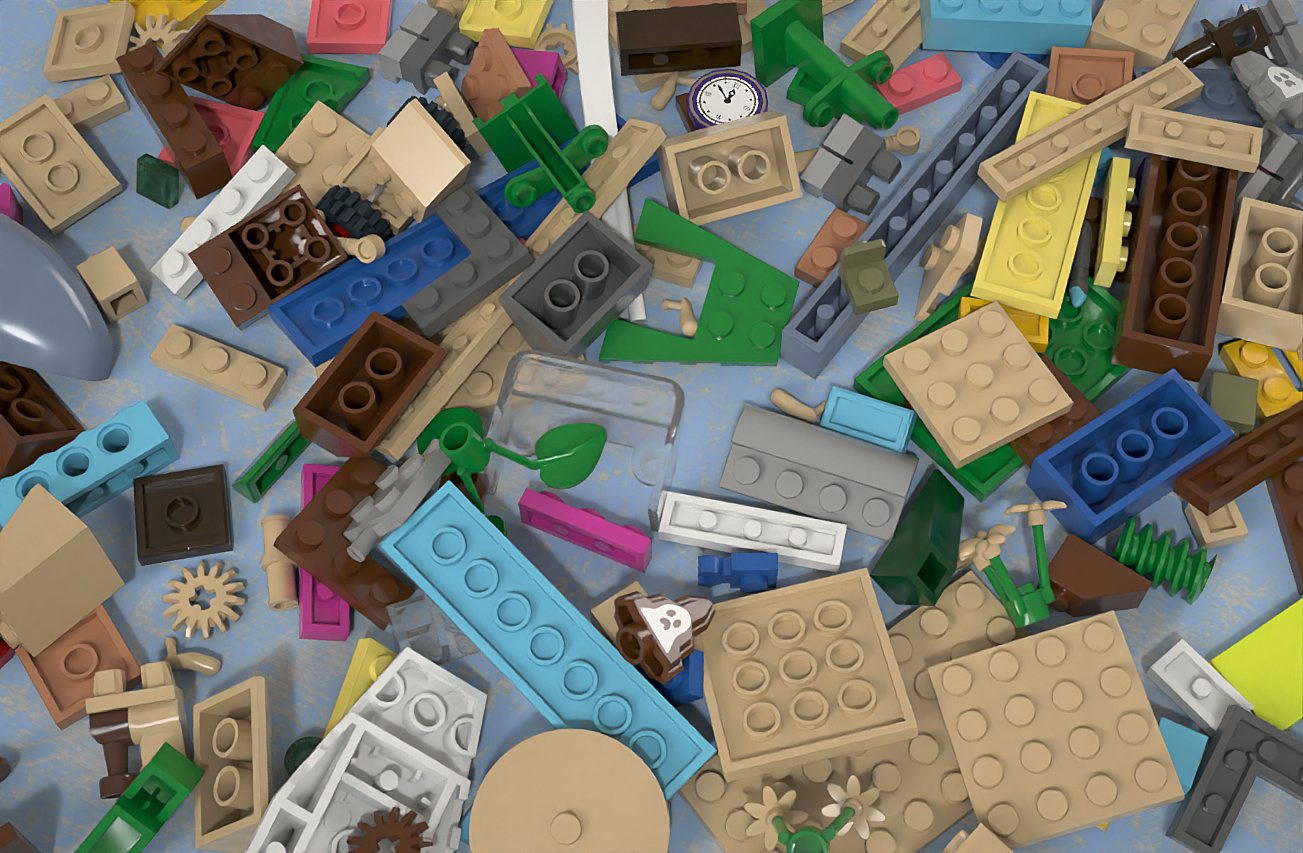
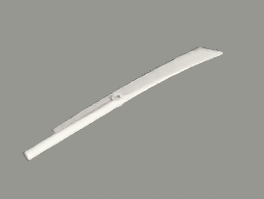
[572,0,647,325]

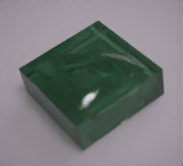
[136,153,179,209]

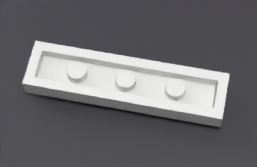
[151,145,296,300]
[658,491,847,573]

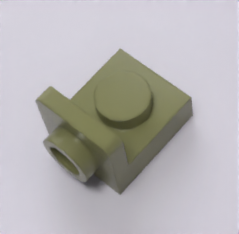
[838,239,899,316]

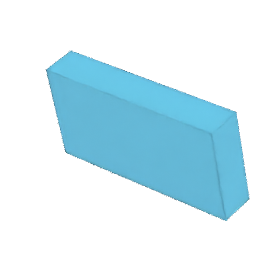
[819,386,918,454]

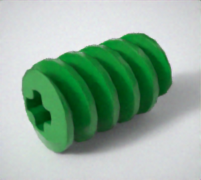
[1111,516,1217,605]

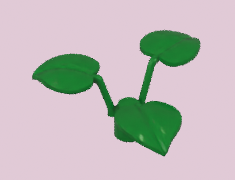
[416,408,607,538]

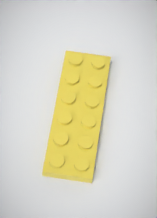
[970,91,1102,319]

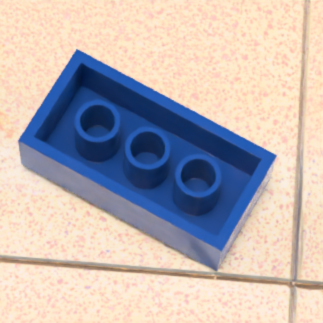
[1026,368,1235,545]

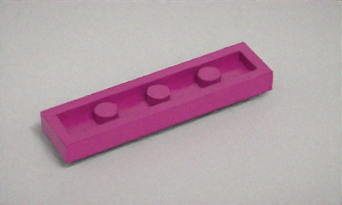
[299,463,349,642]

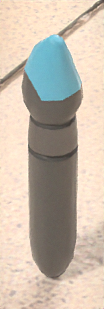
[1068,220,1092,308]

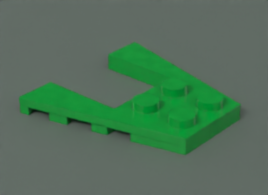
[598,198,800,367]

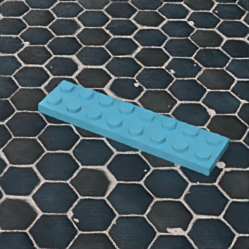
[380,480,717,802]

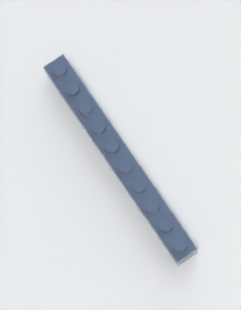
[780,51,1050,380]

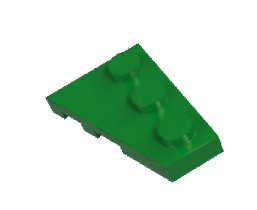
[251,54,371,154]

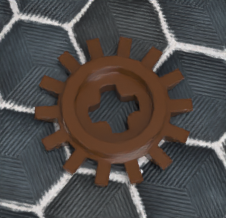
[346,807,433,853]

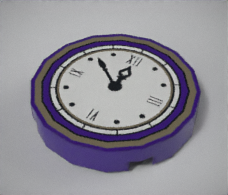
[687,69,768,130]

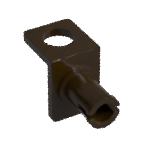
[1171,8,1271,68]

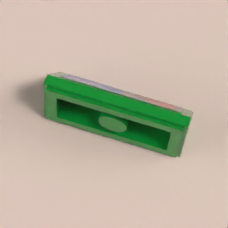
[232,419,312,504]

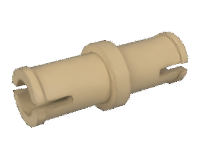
[260,515,298,611]

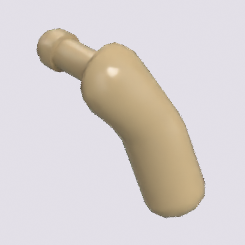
[650,72,697,111]
[662,298,698,336]
[770,388,827,423]
[164,638,221,676]

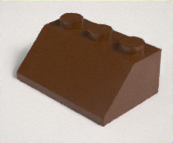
[292,310,447,458]
[0,361,86,480]

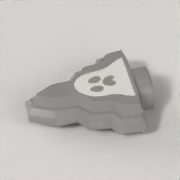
[1231,51,1303,129]

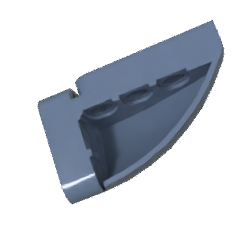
[0,213,115,381]

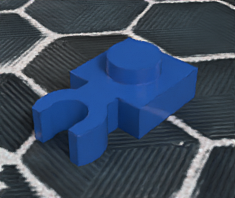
[698,553,778,593]

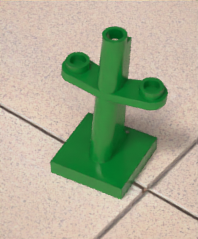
[750,0,899,130]
[472,73,608,213]

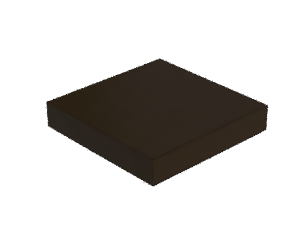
[133,464,233,566]

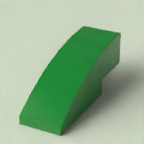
[74,741,205,853]

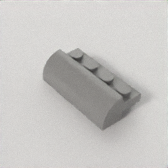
[719,404,919,542]

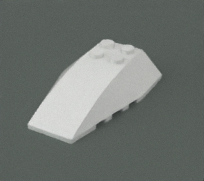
[244,647,487,853]

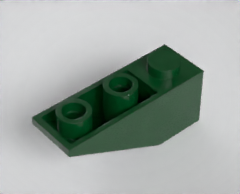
[869,469,965,606]

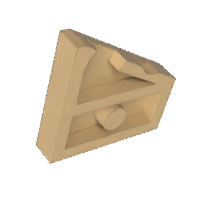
[914,212,983,322]

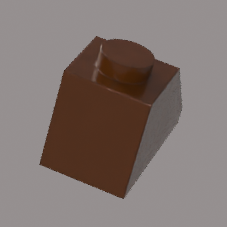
[1036,533,1152,618]

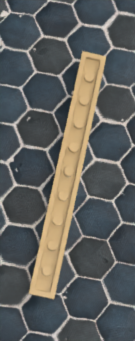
[375,118,666,461]

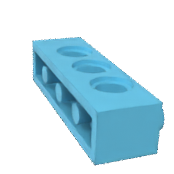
[0,400,180,528]

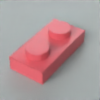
[872,52,963,115]

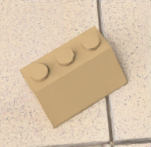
[193,675,274,853]

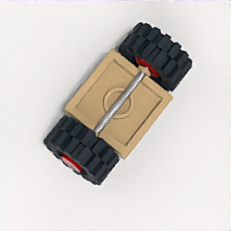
[315,96,466,260]

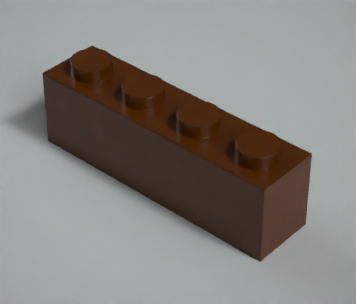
[115,41,233,200]

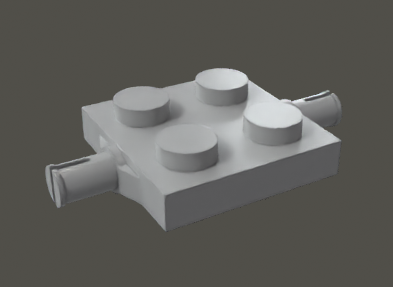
[343,439,451,562]

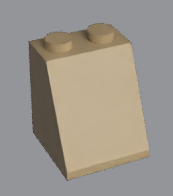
[0,483,125,657]

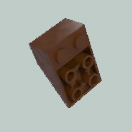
[154,14,304,111]
[188,184,348,331]

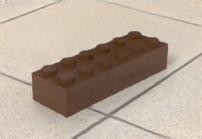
[1110,152,1239,383]

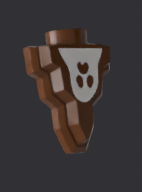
[614,591,716,684]

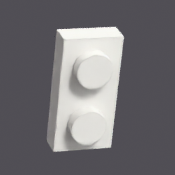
[1146,639,1255,739]

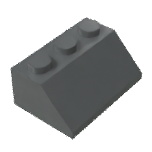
[498,210,653,374]

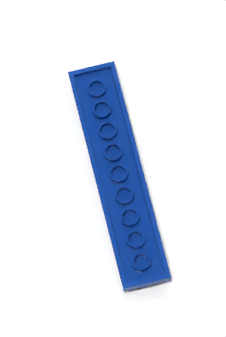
[267,113,660,368]

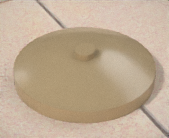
[469,729,671,853]

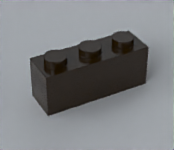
[616,2,742,76]

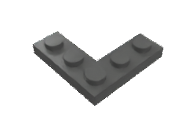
[401,183,535,339]
[1165,705,1303,853]

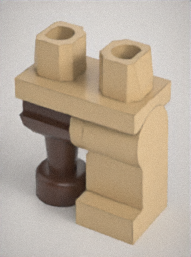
[85,661,193,799]

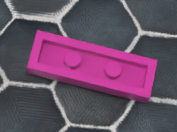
[518,488,652,573]

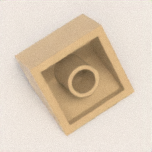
[367,98,471,223]

